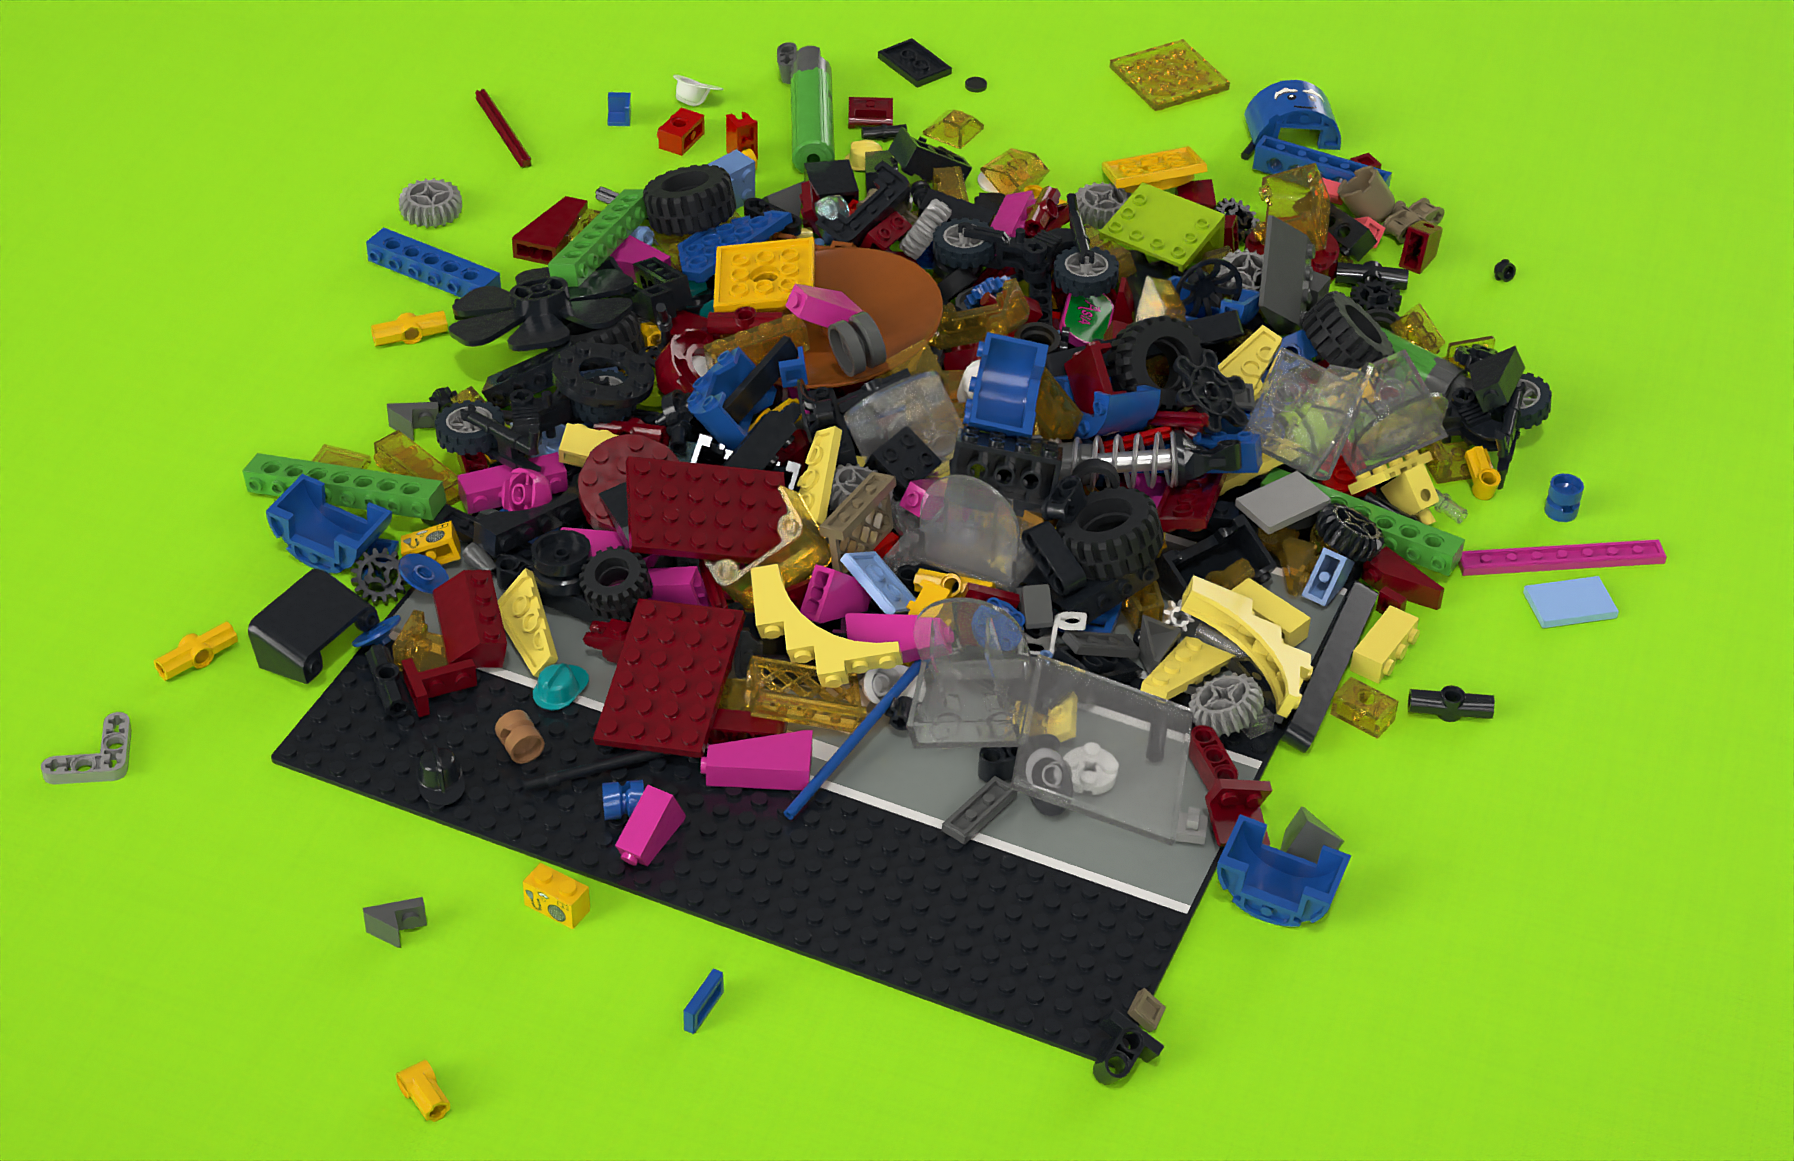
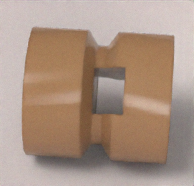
[495,710,545,764]

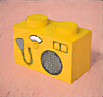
[401,521,461,565]
[523,863,590,929]

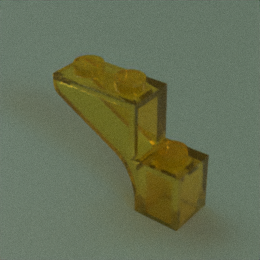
[1258,527,1319,597]

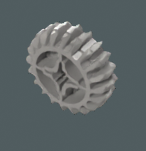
[399,178,462,228]
[1075,181,1132,231]
[899,199,952,259]
[1216,248,1264,301]
[829,463,893,520]
[1188,672,1265,737]

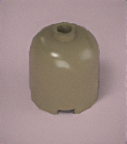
[1337,165,1395,223]

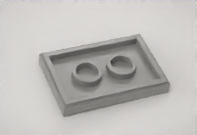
[1235,471,1331,535]

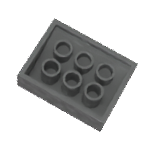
[1258,215,1315,335]

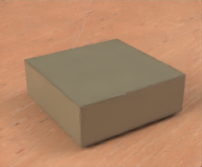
[1127,988,1166,1033]

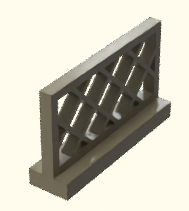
[819,471,896,575]

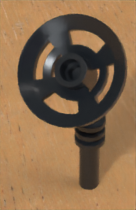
[638,303,673,368]

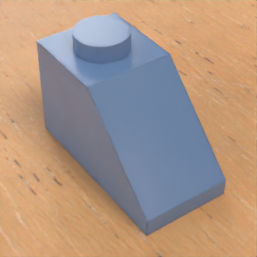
[1301,548,1355,607]

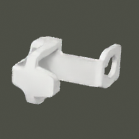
[1017,612,1087,655]

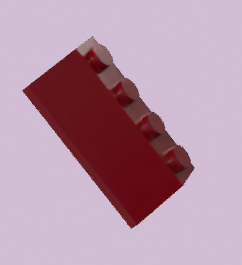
[433,569,507,668]

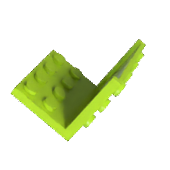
[1099,182,1225,272]

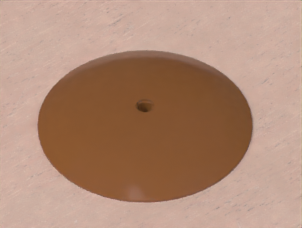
[720,247,943,389]

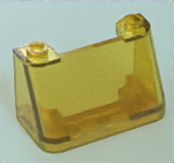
[1253,163,1330,252]
[923,278,1030,350]

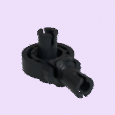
[654,389,698,454]

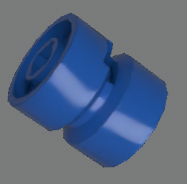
[1544,473,1584,522]
[602,780,644,820]

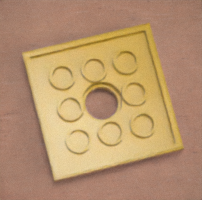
[1101,146,1208,193]
[713,237,815,312]

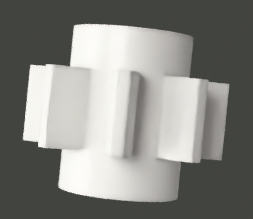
[1160,600,1195,632]

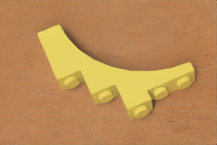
[751,564,903,688]
[1181,575,1313,718]

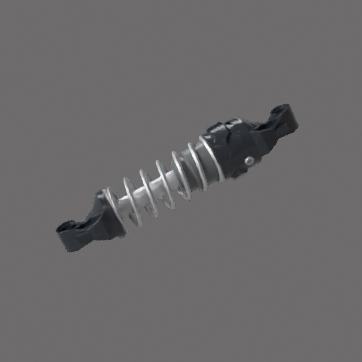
[949,430,1242,492]

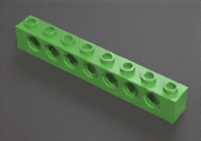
[548,189,648,287]
[242,453,447,520]
[1261,467,1465,577]

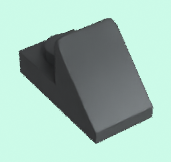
[387,402,439,441]
[1015,584,1053,629]
[363,897,427,948]

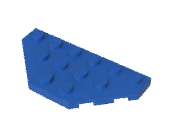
[678,210,793,283]

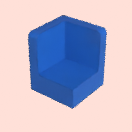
[608,92,631,126]
[779,346,808,388]

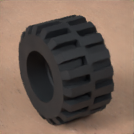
[579,546,653,620]

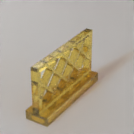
[749,656,867,733]

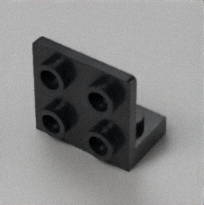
[864,426,942,504]

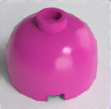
[501,468,552,511]

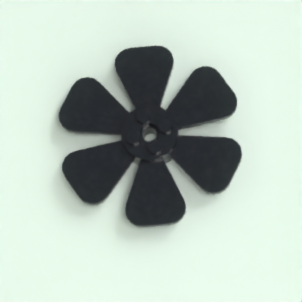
[449,267,634,351]

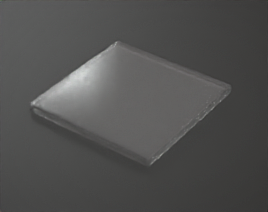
[1010,654,1194,846]

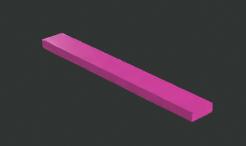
[1458,540,1667,576]

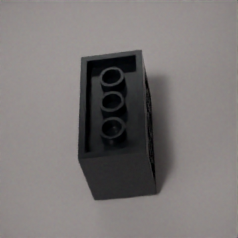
[945,426,1063,517]

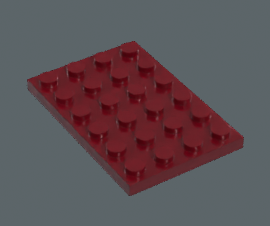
[626,456,791,567]
[593,598,746,758]

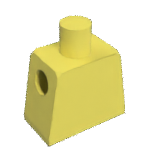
[1380,463,1439,525]

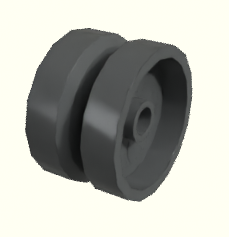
[828,311,887,377]

